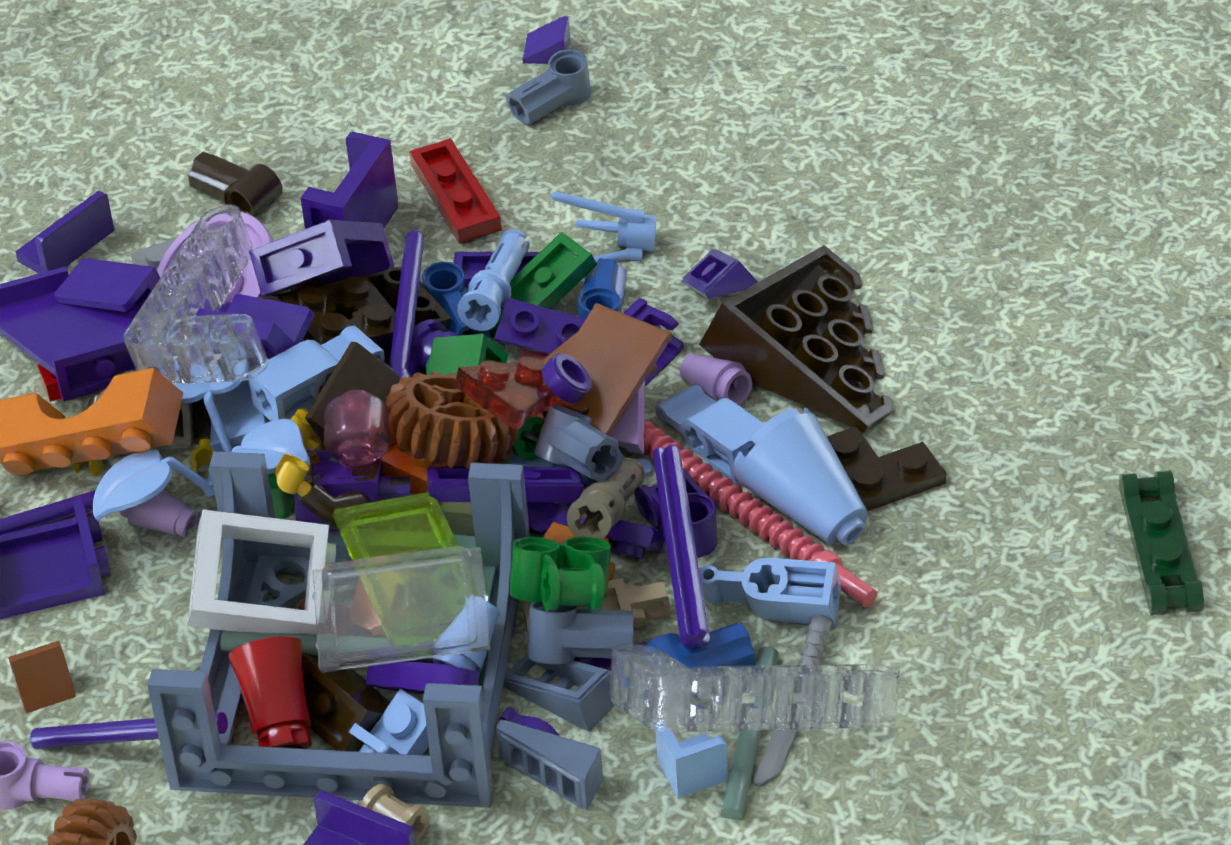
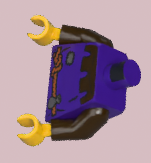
[275,408,412,532]

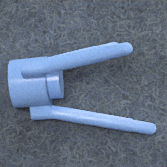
[551,192,656,262]

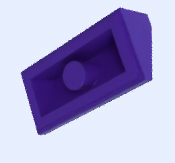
[682,249,758,299]

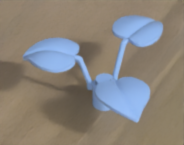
[93,346,310,522]

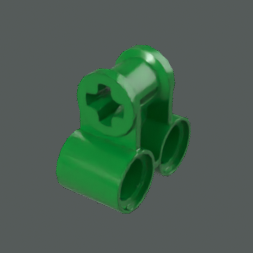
[510,537,611,611]

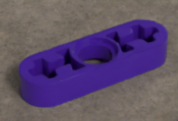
[365,658,480,695]

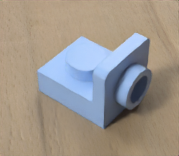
[349,689,429,756]

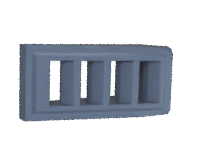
[503,653,620,731]
[496,720,603,810]

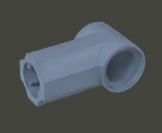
[505,49,591,125]
[534,405,624,481]
[527,602,633,664]

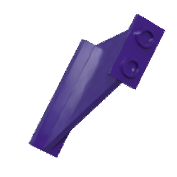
[0,266,231,402]

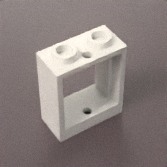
[187,510,336,635]

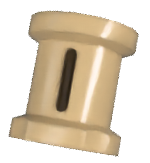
[360,784,430,842]

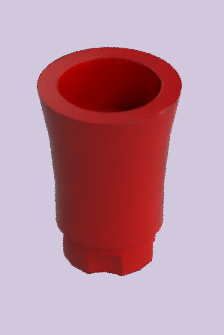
[228,636,312,749]

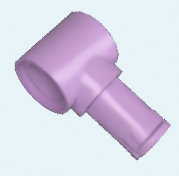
[0,741,90,810]

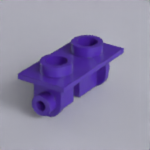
[494,298,586,355]

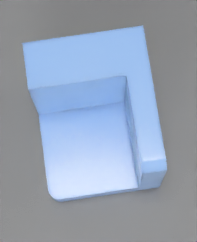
[655,720,728,798]

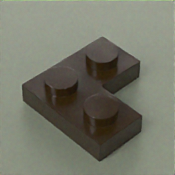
[827,426,947,512]

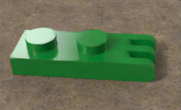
[489,231,597,347]

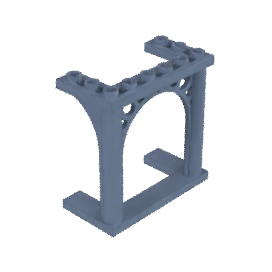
[147,451,530,808]

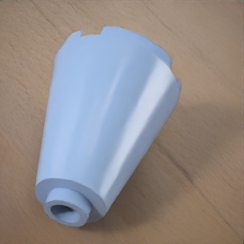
[732,408,868,546]

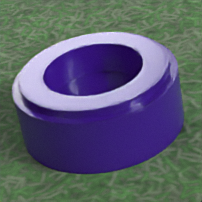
[542,353,592,403]

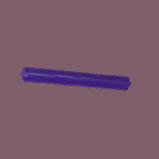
[653,444,710,650]

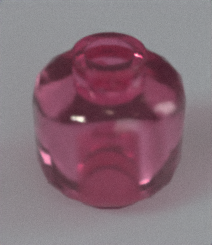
[324,390,391,469]

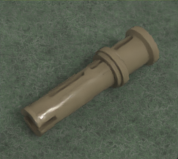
[567,458,645,539]

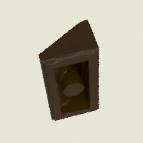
[305,341,400,453]

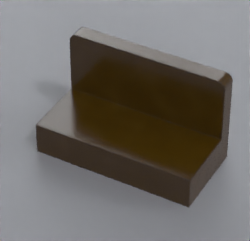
[302,653,391,752]

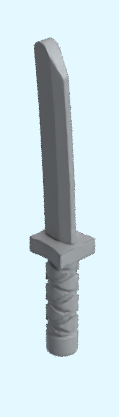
[753,615,832,786]

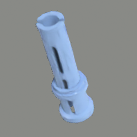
[457,229,530,331]

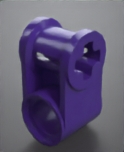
[634,468,718,558]

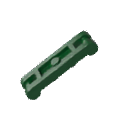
[1119,470,1204,615]

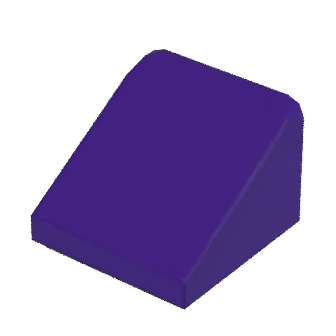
[522,16,570,64]

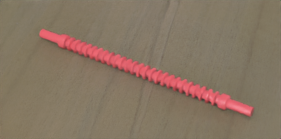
[520,348,877,608]

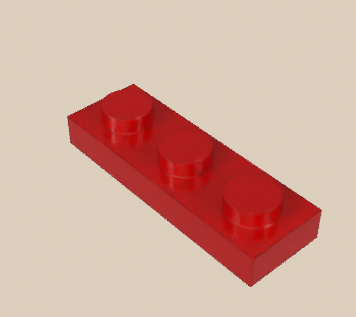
[409,138,502,244]

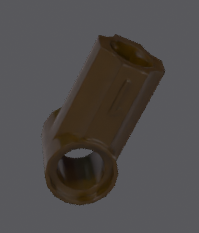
[188,151,283,218]

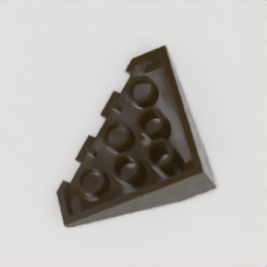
[699,245,893,433]

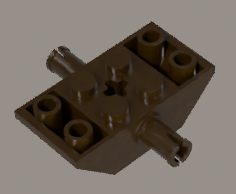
[259,267,452,366]

